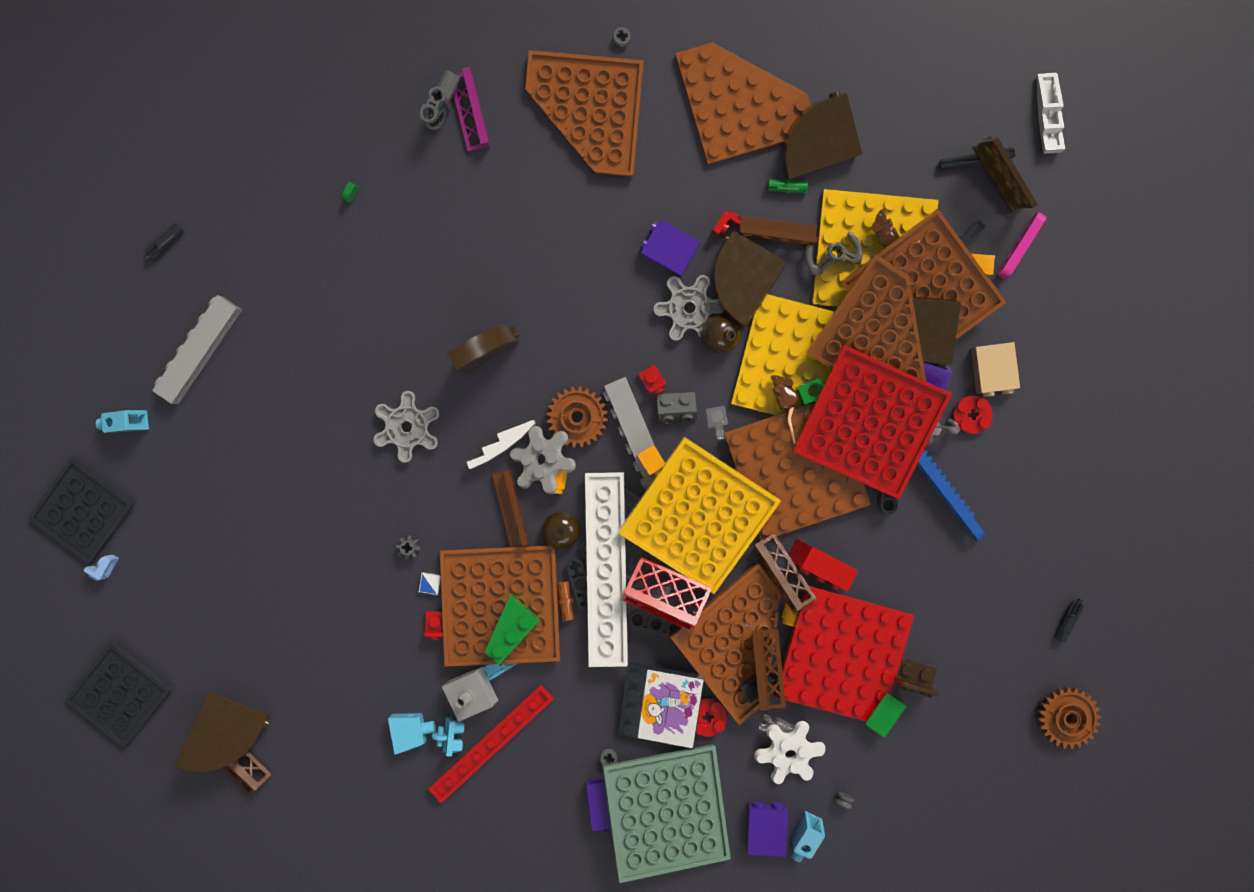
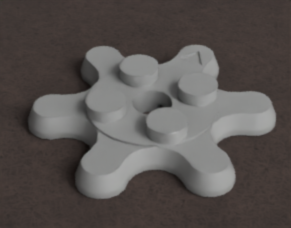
[654,275,723,341]
[374,391,439,463]
[510,426,576,494]

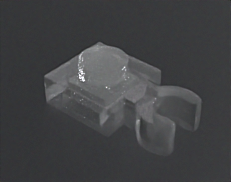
[758,714,795,733]

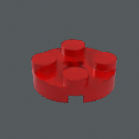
[952,395,992,434]
[696,697,727,737]

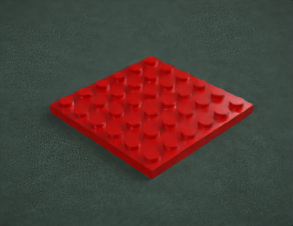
[792,344,952,499]
[773,585,914,721]

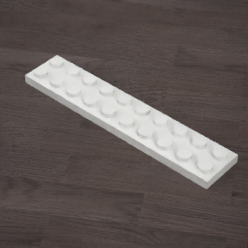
[585,472,628,667]

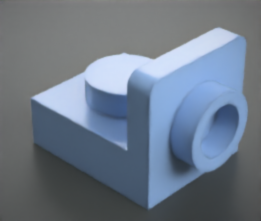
[84,555,119,581]

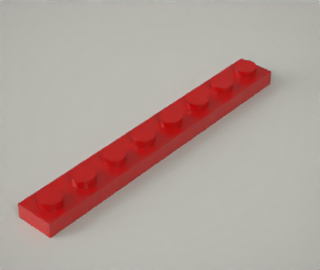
[428,684,554,803]

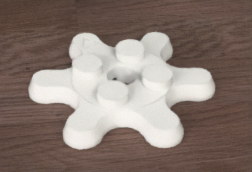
[754,721,826,784]

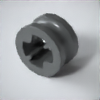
[613,27,631,47]
[600,749,617,765]
[835,792,855,809]

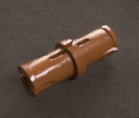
[557,581,574,621]

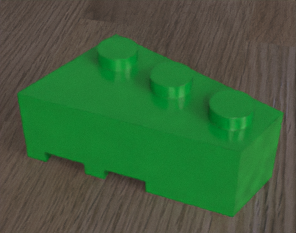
[485,593,541,665]

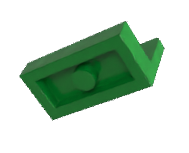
[865,693,906,738]

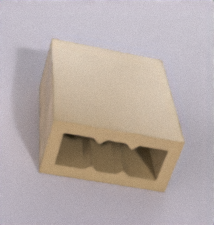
[971,342,1020,397]

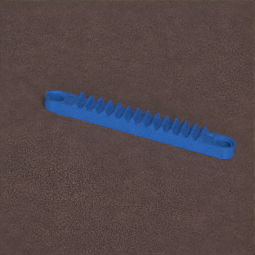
[917,450,985,541]

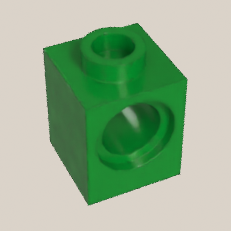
[795,378,825,405]

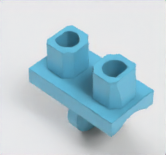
[432,717,464,756]

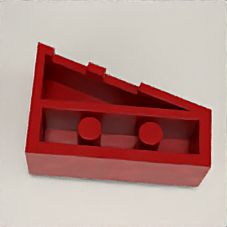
[788,538,858,591]

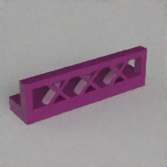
[453,67,490,152]

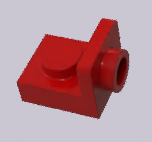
[711,211,741,237]
[638,365,666,395]
[424,611,443,640]

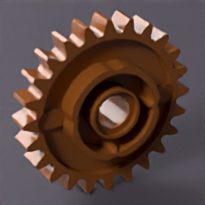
[546,386,608,448]
[1037,686,1101,749]

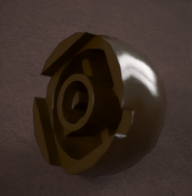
[701,315,740,353]
[542,511,580,550]

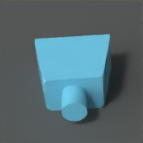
[96,410,149,433]
[388,713,436,754]
[791,811,825,862]

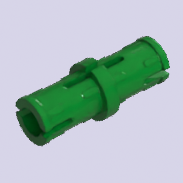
[768,179,808,194]

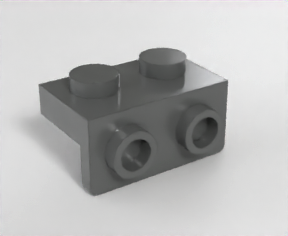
[657,392,697,424]

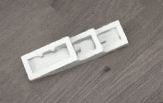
[1037,73,1065,154]
[467,420,536,469]

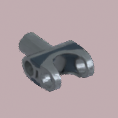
[420,70,461,131]

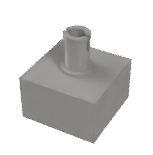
[442,666,498,722]

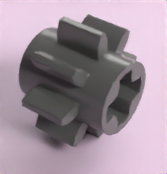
[396,535,421,559]

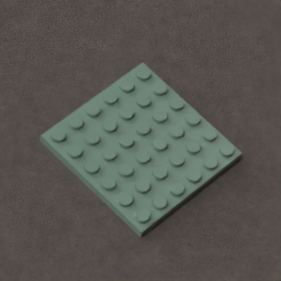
[602,744,731,883]

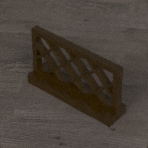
[972,136,1038,212]

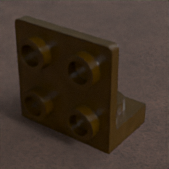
[895,657,939,698]

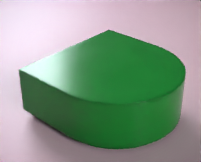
[342,182,360,203]

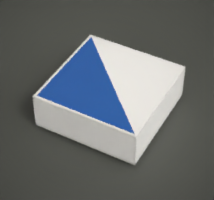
[419,572,441,595]

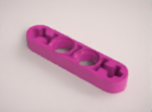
[997,212,1046,280]

